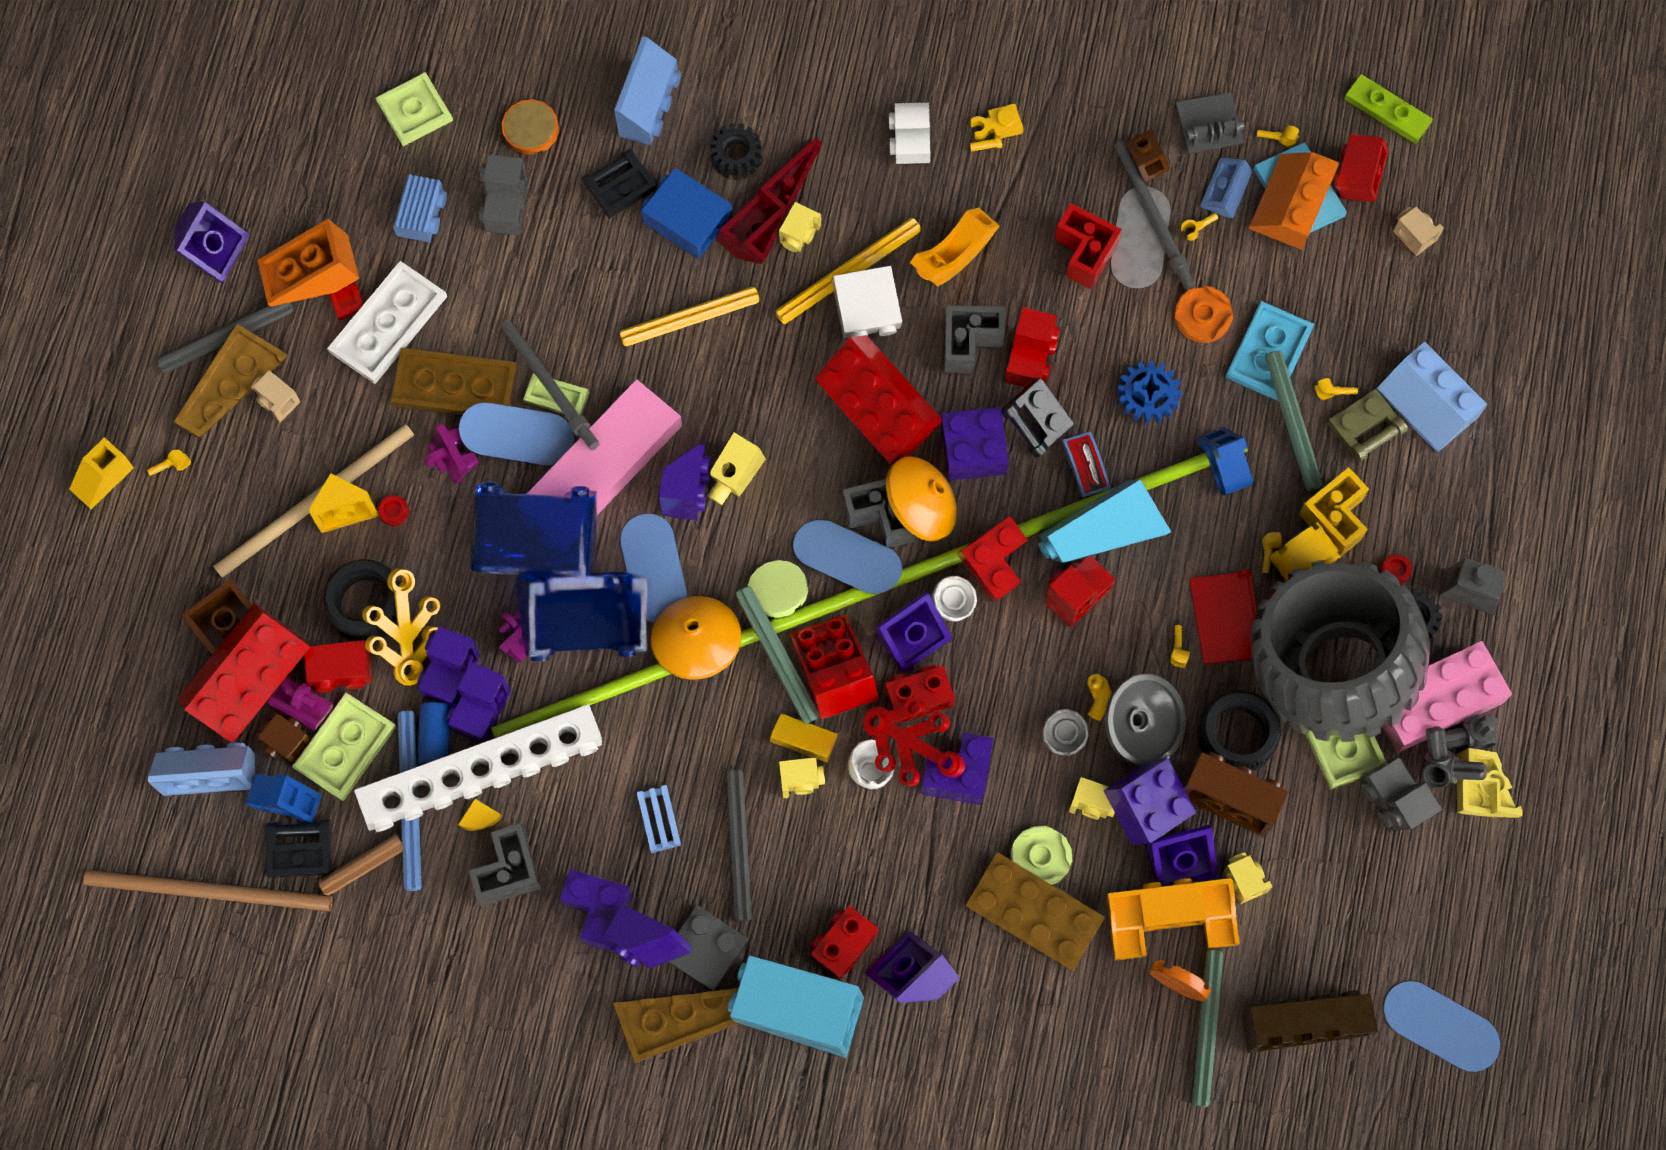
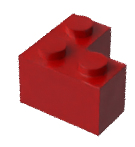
[1054,203,1122,290]
[1005,307,1061,387]
[957,516,1028,602]
[1045,555,1116,628]

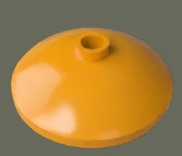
[886,456,957,541]
[651,596,741,679]

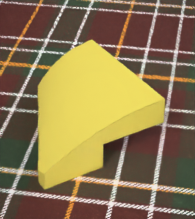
[1457,748,1522,818]

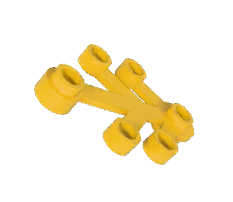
[362,568,440,686]

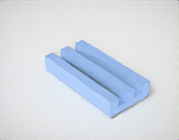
[637,785,681,853]

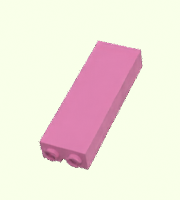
[515,379,682,552]

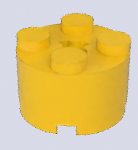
[1269,522,1341,581]

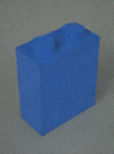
[641,168,732,259]

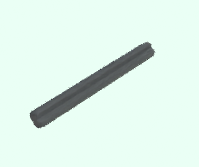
[157,303,293,373]
[727,770,752,922]

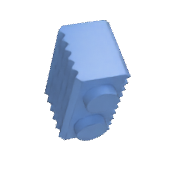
[393,174,447,242]

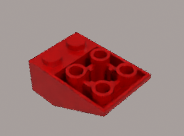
[789,614,879,720]

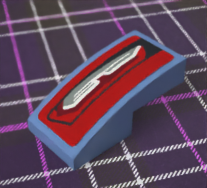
[1062,431,1111,497]

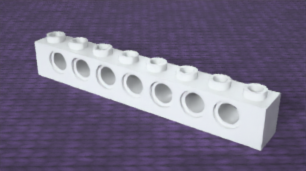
[354,704,602,832]

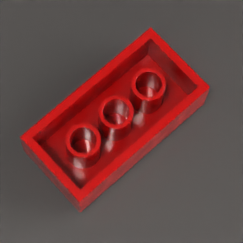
[814,335,943,464]
[177,603,310,743]

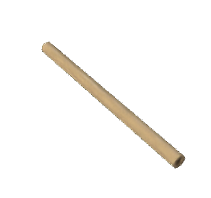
[213,424,414,578]

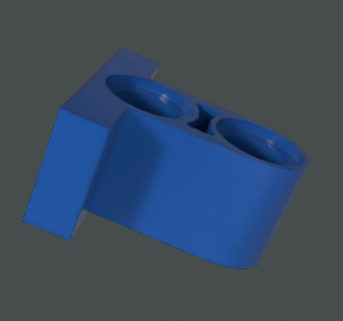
[1197,427,1253,496]
[245,774,322,823]

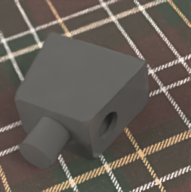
[1440,558,1506,615]

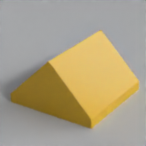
[309,473,379,533]

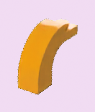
[910,208,999,286]

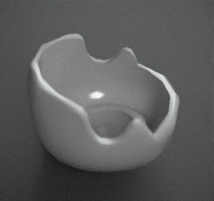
[1042,709,1089,755]

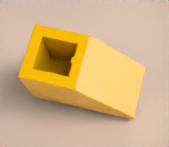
[69,437,134,509]

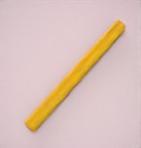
[776,218,921,324]

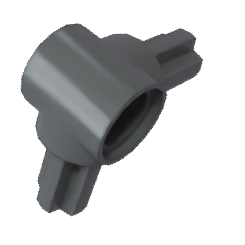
[1445,713,1499,750]
[1422,726,1487,789]

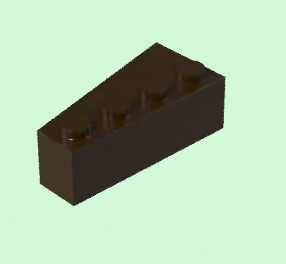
[1241,990,1378,1054]

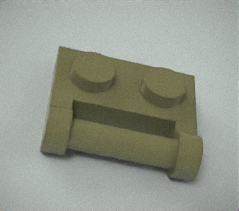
[1327,389,1408,463]

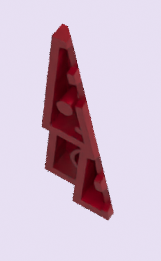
[716,137,823,264]

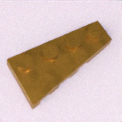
[174,324,288,439]
[613,988,739,1063]

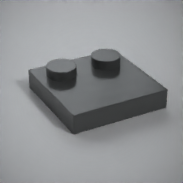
[668,905,749,991]

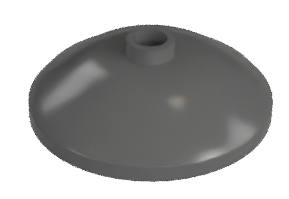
[1105,674,1186,766]

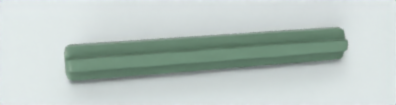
[1265,351,1323,492]
[736,586,819,724]
[1192,950,1224,1107]

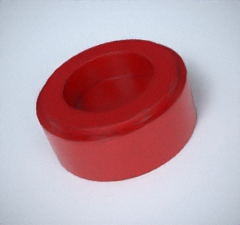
[378,495,409,527]
[1380,554,1412,585]

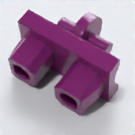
[424,424,478,484]
[497,609,552,663]
[269,678,333,731]

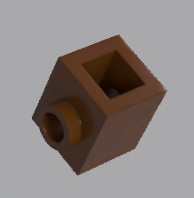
[1126,129,1171,182]
[258,713,311,765]

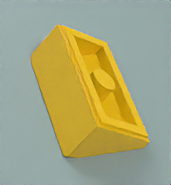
[770,714,838,763]

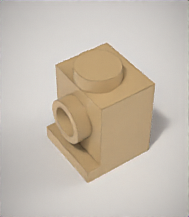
[1393,206,1444,256]
[251,370,300,422]

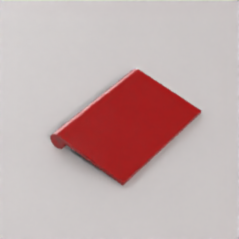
[1189,569,1257,665]

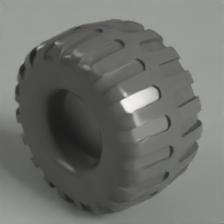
[1251,558,1430,742]

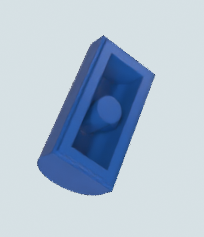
[417,702,451,767]

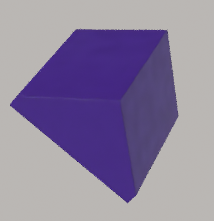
[876,591,952,672]
[1145,825,1219,887]

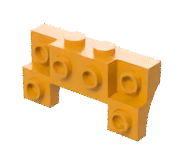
[1106,878,1240,960]

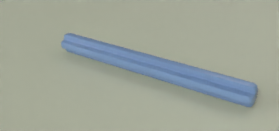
[398,710,422,891]

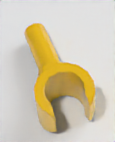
[1257,125,1299,148]
[1181,213,1218,241]
[1314,378,1358,400]
[147,450,191,476]
[1262,532,1282,574]
[1170,625,1190,668]

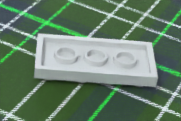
[327,261,447,384]

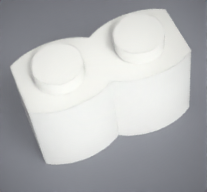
[889,103,930,164]

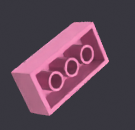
[1382,641,1512,754]

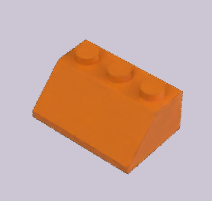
[1249,152,1339,250]

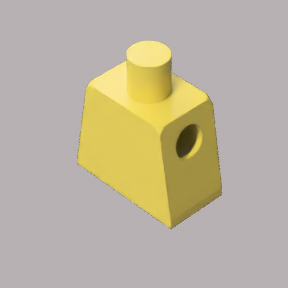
[707,433,766,505]

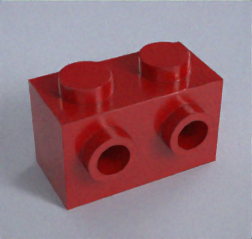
[1334,134,1389,202]
[304,640,373,693]
[885,665,955,725]
[810,905,879,981]

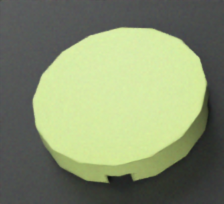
[748,560,808,618]
[1010,826,1072,885]

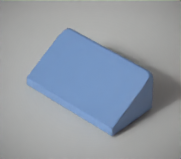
[1200,158,1252,218]

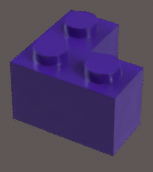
[417,626,480,707]
[447,662,511,744]
[921,733,994,805]
[560,870,632,952]

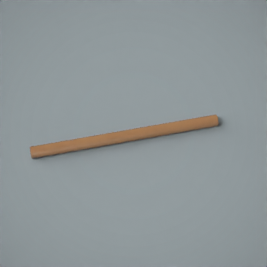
[83,870,333,912]

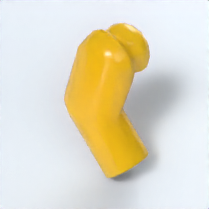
[1087,674,1112,721]

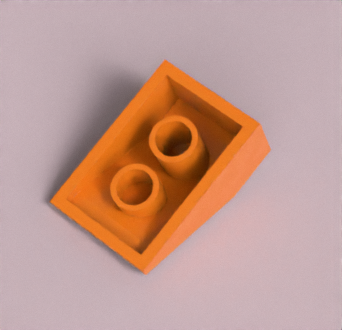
[257,219,359,307]

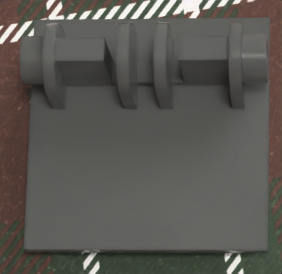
[1175,92,1245,154]

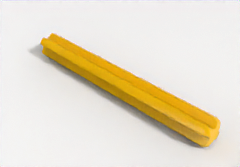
[620,287,759,346]

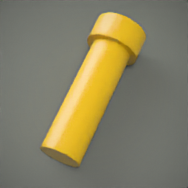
[970,136,1002,152]

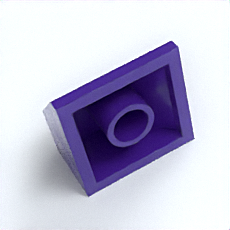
[174,202,250,283]
[865,930,959,1003]

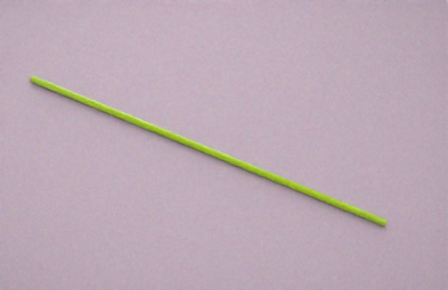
[491,448,1248,738]

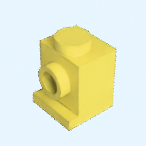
[779,202,821,252]
[779,757,825,798]
[1069,777,1115,820]
[1224,852,1272,904]

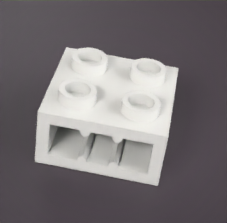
[832,266,902,339]

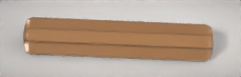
[318,835,403,896]

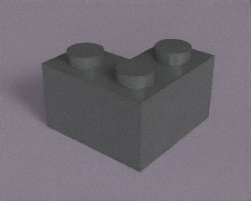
[479,154,529,236]
[944,305,1005,374]
[842,479,916,548]
[1360,757,1442,831]
[469,823,541,907]

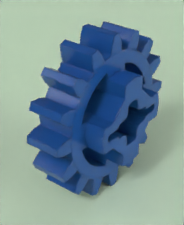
[1117,360,1182,425]

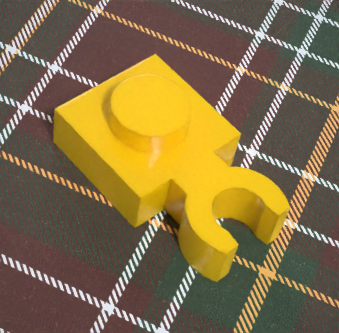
[970,104,1023,141]

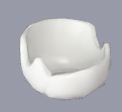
[931,576,977,621]
[848,739,894,789]

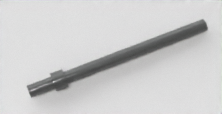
[1114,140,1196,291]
[501,320,600,450]

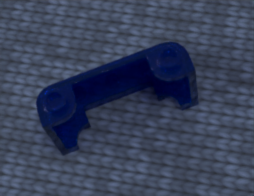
[470,482,597,577]
[516,572,647,661]

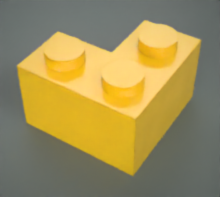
[1299,467,1369,557]

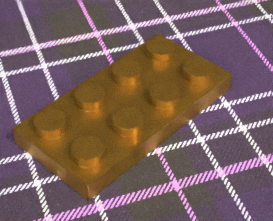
[391,348,518,415]
[966,852,1105,971]

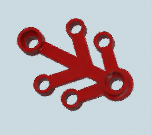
[863,698,965,787]

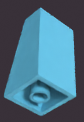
[1037,480,1171,562]
[728,955,864,1058]

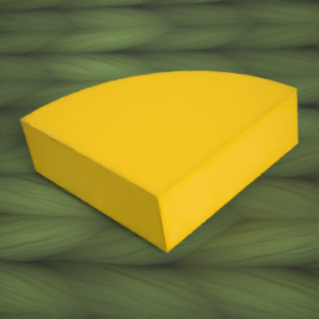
[458,799,502,831]

